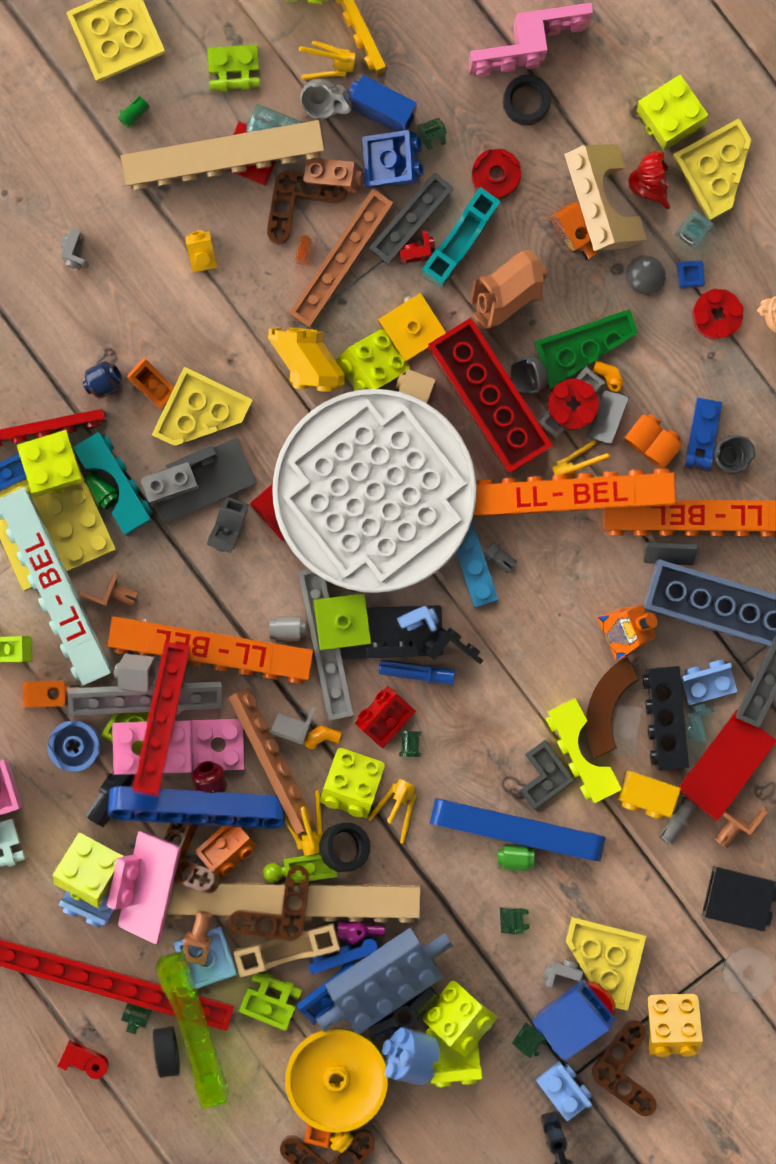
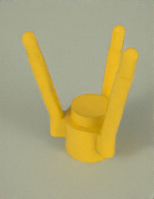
[299,40,355,80]
[552,440,610,479]
[367,779,418,844]
[285,790,323,856]

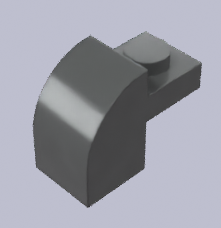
[207,496,250,553]

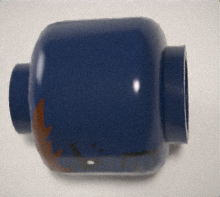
[83,361,122,399]

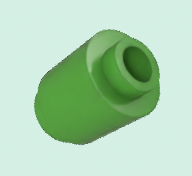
[497,845,534,871]

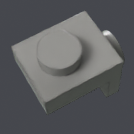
[61,228,89,270]
[542,959,583,988]

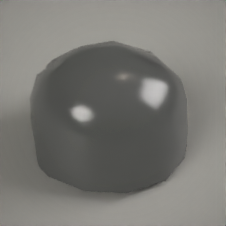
[625,256,666,295]
[510,356,548,395]
[714,435,755,474]

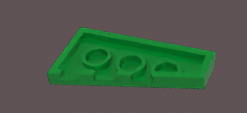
[534,309,638,389]

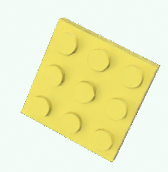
[66,0,166,83]

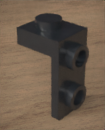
[421,627,484,665]

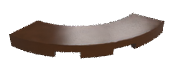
[586,657,639,759]

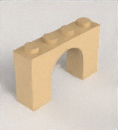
[564,144,647,251]

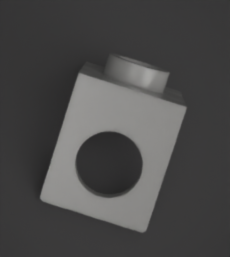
[270,707,316,745]

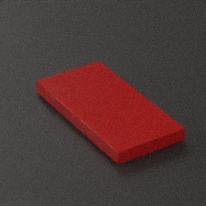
[678,710,776,821]

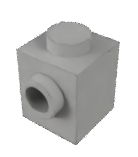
[114,654,155,692]

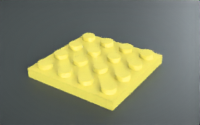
[0,458,117,591]

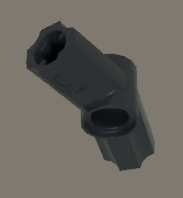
[368,986,440,1041]

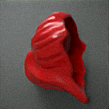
[628,151,670,210]

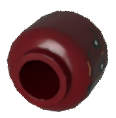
[192,761,227,793]

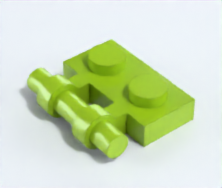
[207,45,260,92]
[239,972,302,1031]

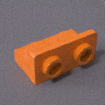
[195,826,258,879]

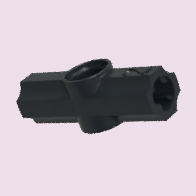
[85,771,136,827]

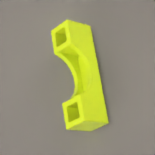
[546,698,622,803]

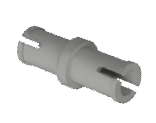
[658,796,696,846]

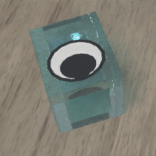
[675,209,713,250]

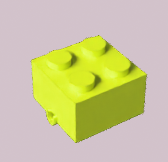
[637,74,708,151]
[17,430,83,498]
[52,832,124,908]

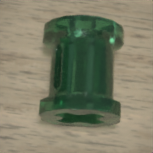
[399,731,422,757]

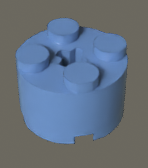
[48,720,102,772]
[382,1028,439,1085]

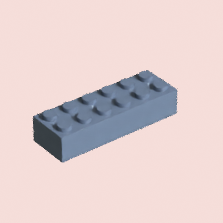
[643,559,776,647]

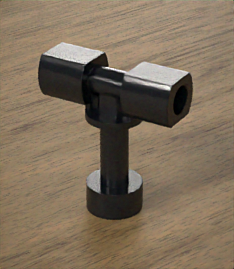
[541,1111,573,1164]

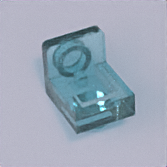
[685,703,715,743]

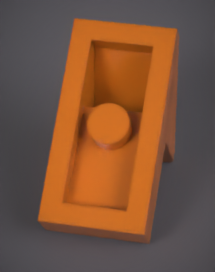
[127,358,174,409]

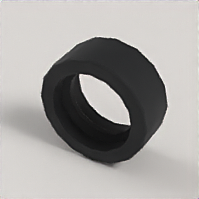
[503,75,551,126]
[319,823,370,872]
[153,1026,180,1078]

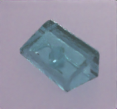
[246,104,303,132]

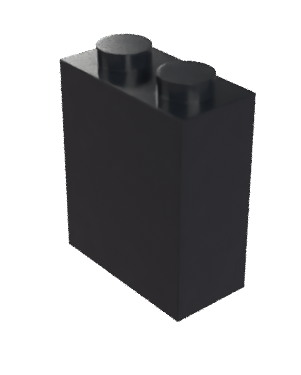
[701,866,776,932]

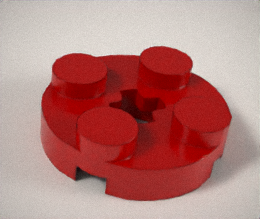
[692,288,744,340]
[548,379,599,430]

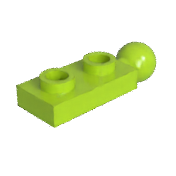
[263,853,337,883]

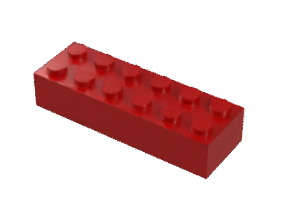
[428,317,553,475]

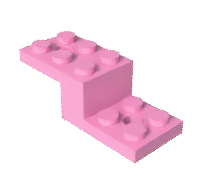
[469,3,593,77]
[113,719,245,775]

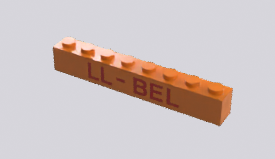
[473,469,677,517]
[602,500,776,537]
[107,616,314,684]

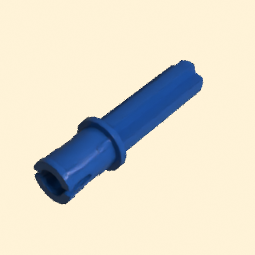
[379,660,455,686]

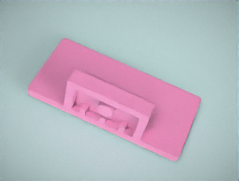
[107,831,181,944]

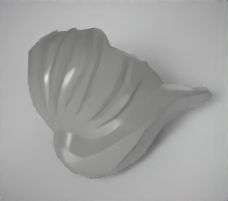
[300,79,351,120]

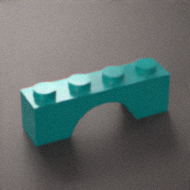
[421,187,501,289]
[73,432,153,536]

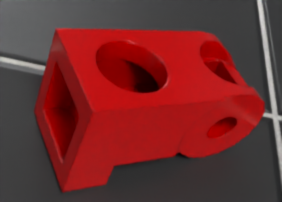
[57,1040,109,1079]

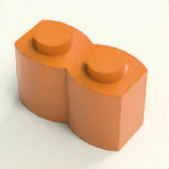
[623,414,683,469]

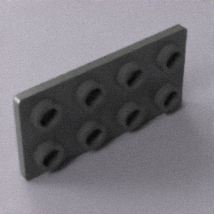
[154,438,257,523]

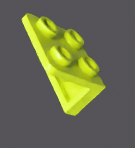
[335,329,410,391]
[319,748,385,819]
[422,981,498,1057]
[426,1027,482,1087]

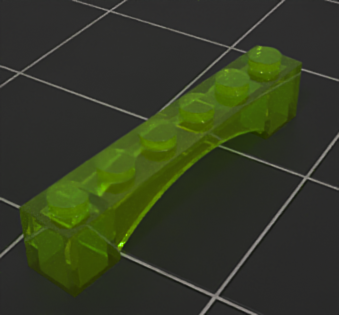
[155,950,229,1109]

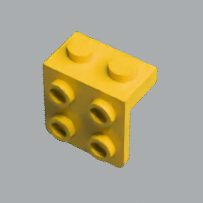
[647,994,703,1057]

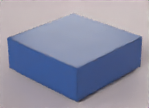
[677,260,705,289]

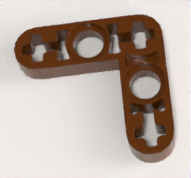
[267,171,347,245]
[164,823,220,894]
[229,865,310,941]
[592,1019,657,1116]
[280,1129,375,1164]

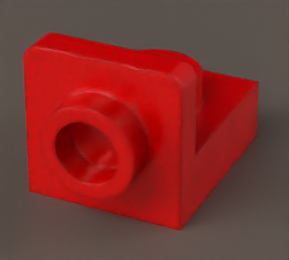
[400,231,435,265]

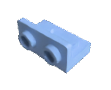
[397,606,439,631]
[680,659,738,705]
[59,891,114,928]
[536,1061,593,1122]

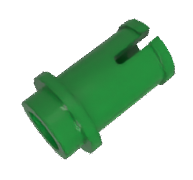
[118,96,150,128]

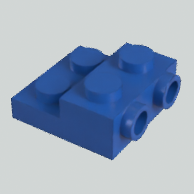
[362,130,423,188]

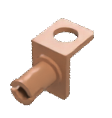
[78,572,138,607]
[715,805,768,848]
[181,911,213,965]

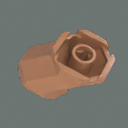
[470,250,547,330]

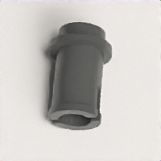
[484,542,517,573]

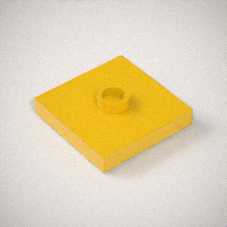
[378,293,446,362]

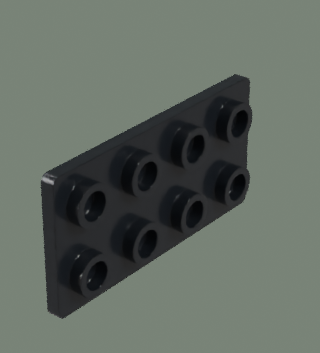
[342,605,443,659]

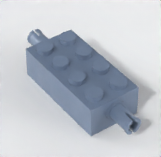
[316,928,453,1035]

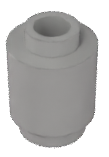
[270,616,306,642]

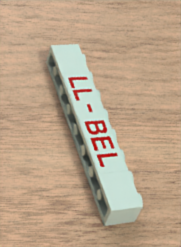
[0,486,112,685]

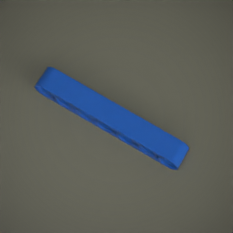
[108,786,285,829]
[430,798,606,862]

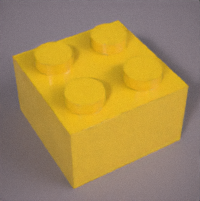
[617,770,681,820]

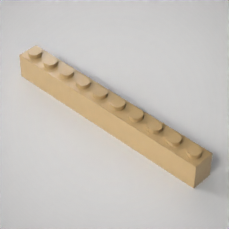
[166,881,420,923]

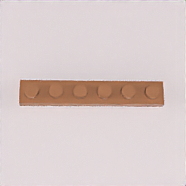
[289,189,394,328]
[228,688,316,834]

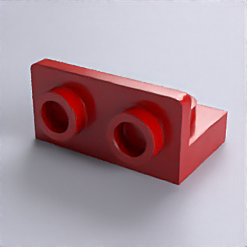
[355,686,416,749]

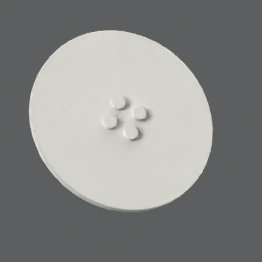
[273,389,476,593]

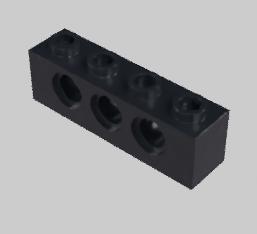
[643,666,689,770]

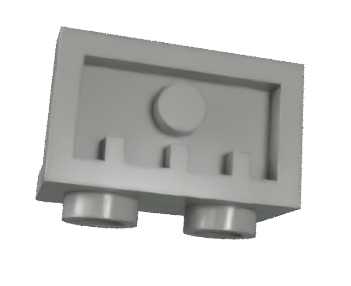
[141,462,199,505]

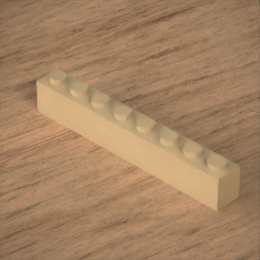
[120,120,326,190]

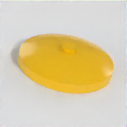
[285,1028,388,1133]

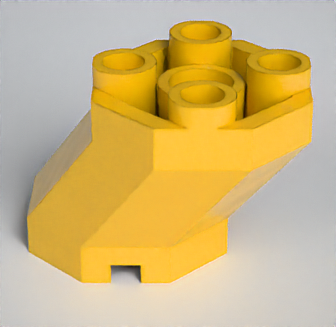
[268,327,345,391]

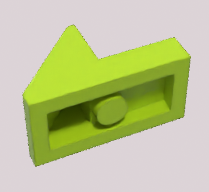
[0,636,32,662]

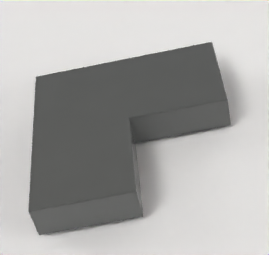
[520,740,576,810]

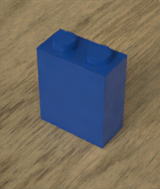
[349,75,417,132]
[532,980,616,1061]

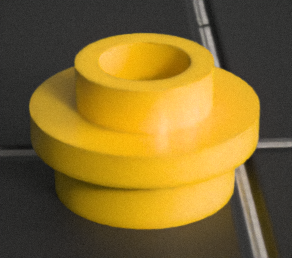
[330,1131,353,1153]

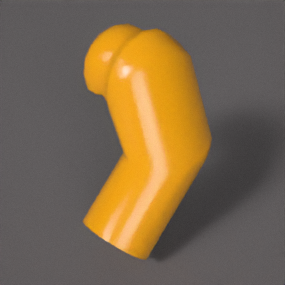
[592,360,624,393]
[304,726,342,749]

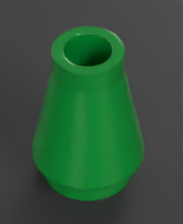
[84,472,119,510]

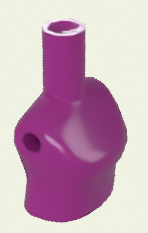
[337,920,385,944]

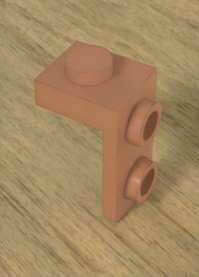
[303,158,365,194]

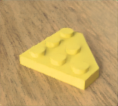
[672,118,751,221]
[152,367,253,446]
[565,916,646,1011]

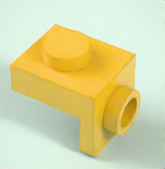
[185,230,217,273]

